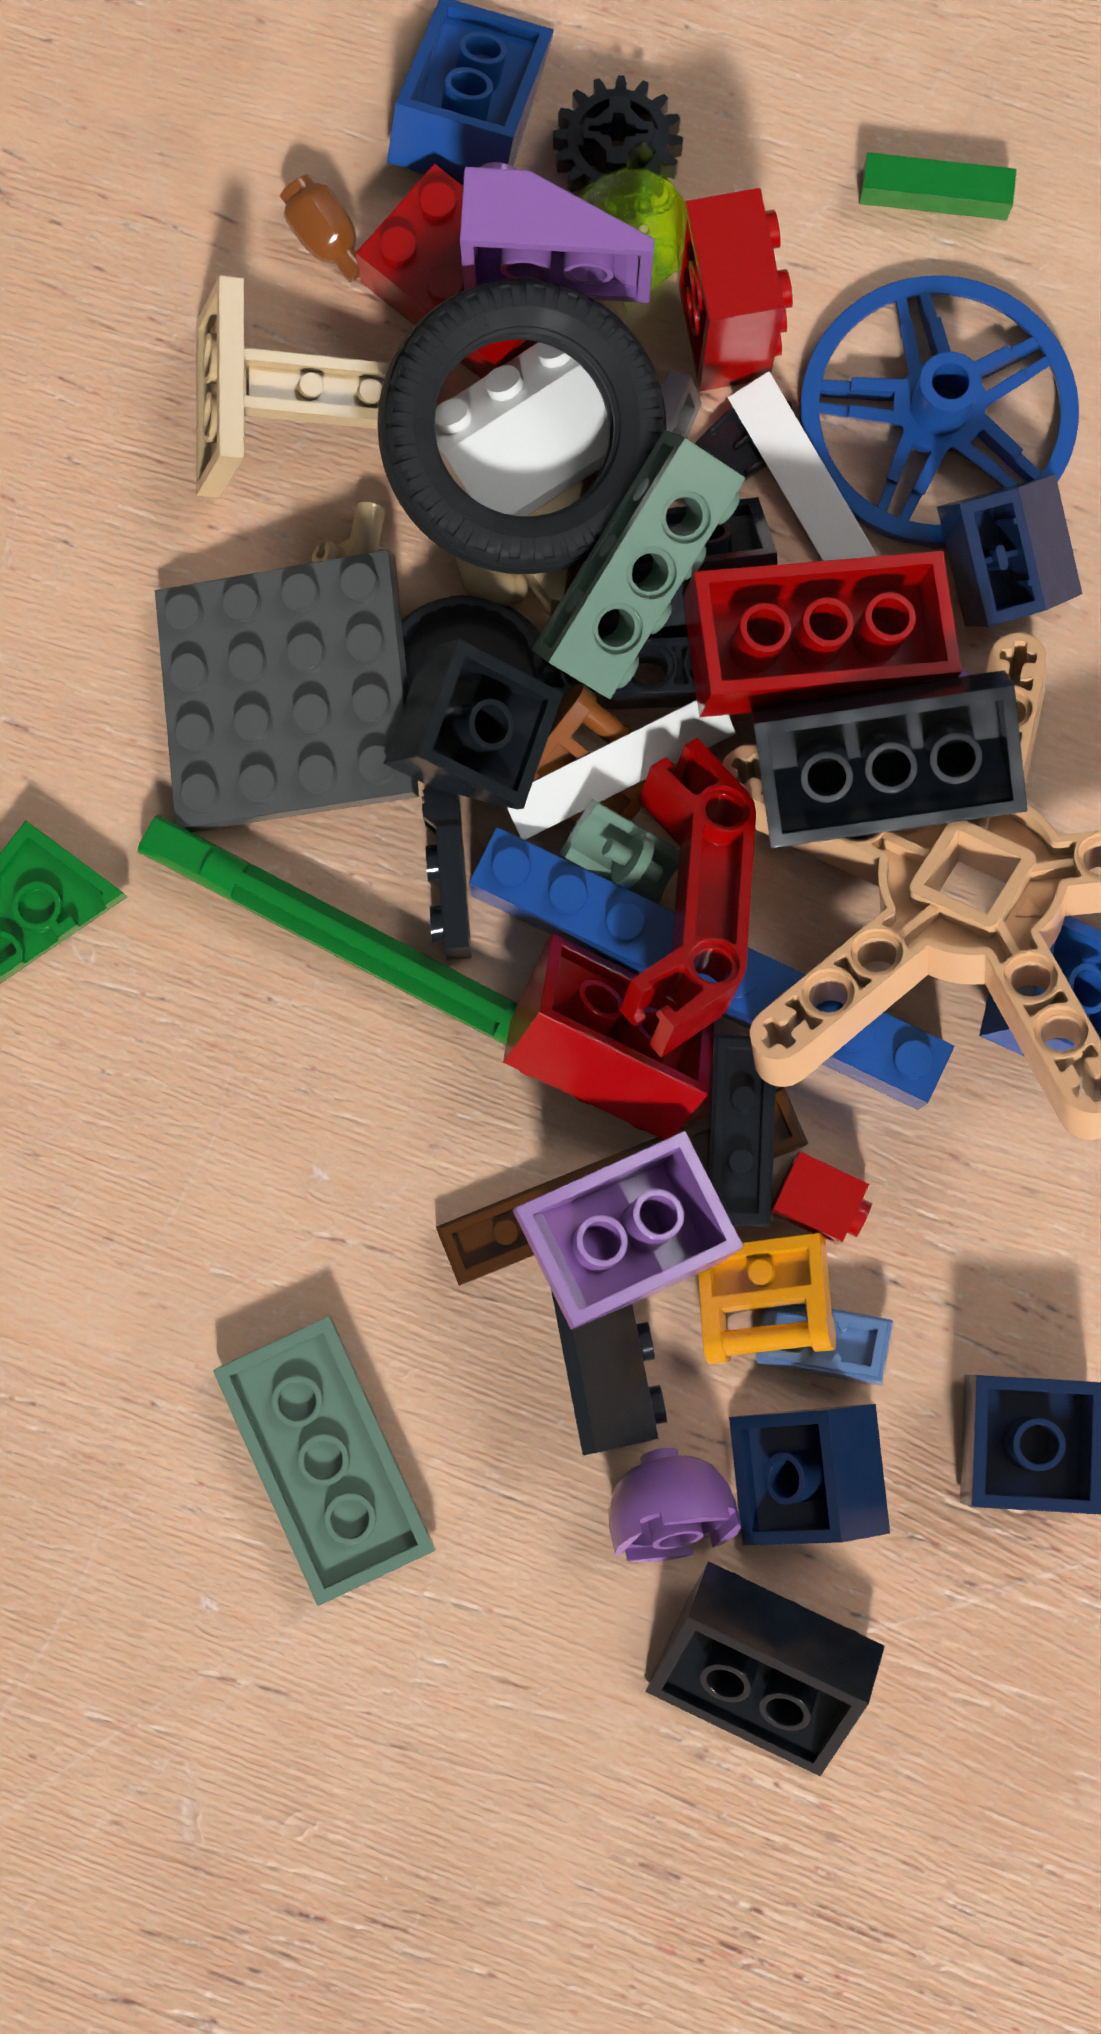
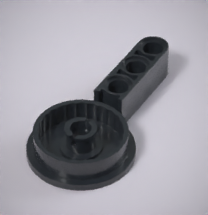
[402,595,697,712]

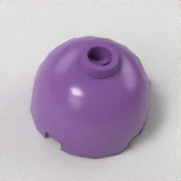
[608,1448,742,1563]

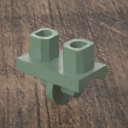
[560,799,680,904]

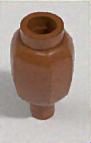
[280,174,360,282]

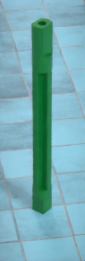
[138,815,518,1046]

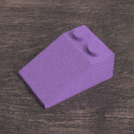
[460,162,654,303]
[513,1131,743,1330]

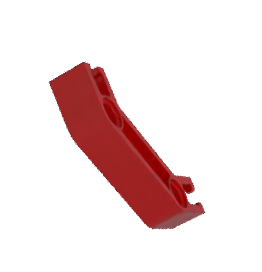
[619,737,756,1058]

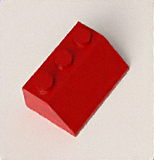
[503,933,714,1140]

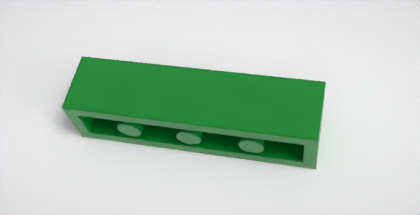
[859,152,1017,221]

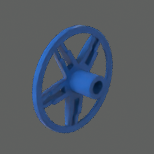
[800,275,1079,547]

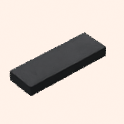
[708,1035,776,1228]

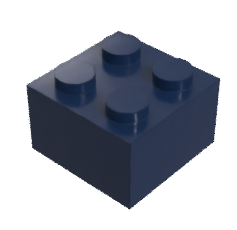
[960,1375,1101,1515]

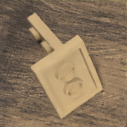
[196,275,391,498]

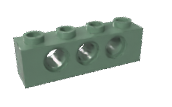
[531,430,746,699]

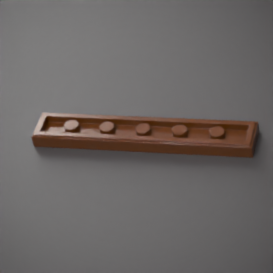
[436,1087,808,1286]

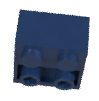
[937,474,1083,627]

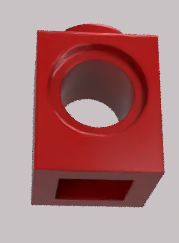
[771,1151,872,1245]

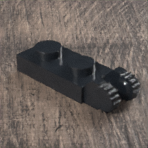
[421,785,472,960]

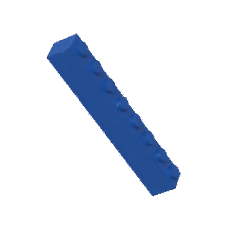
[469,827,955,1110]

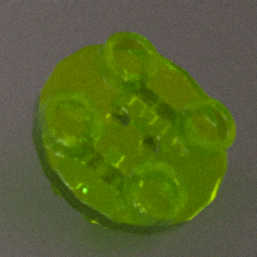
[579,168,685,289]

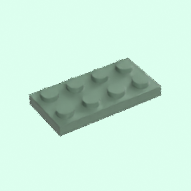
[213,1316,436,1606]

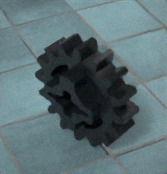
[553,75,683,211]

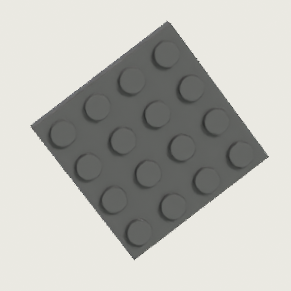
[155,549,419,832]

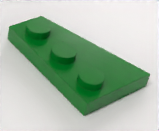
[0,820,127,984]

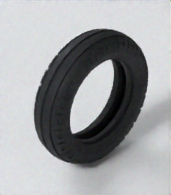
[378,279,667,574]

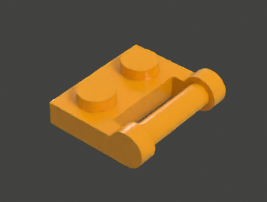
[698,1233,837,1364]

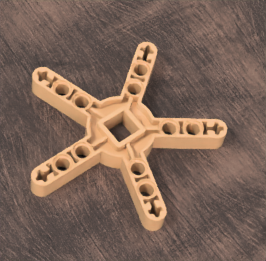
[723,633,1101,1140]

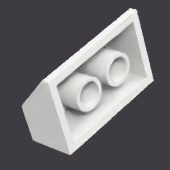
[435,342,609,516]

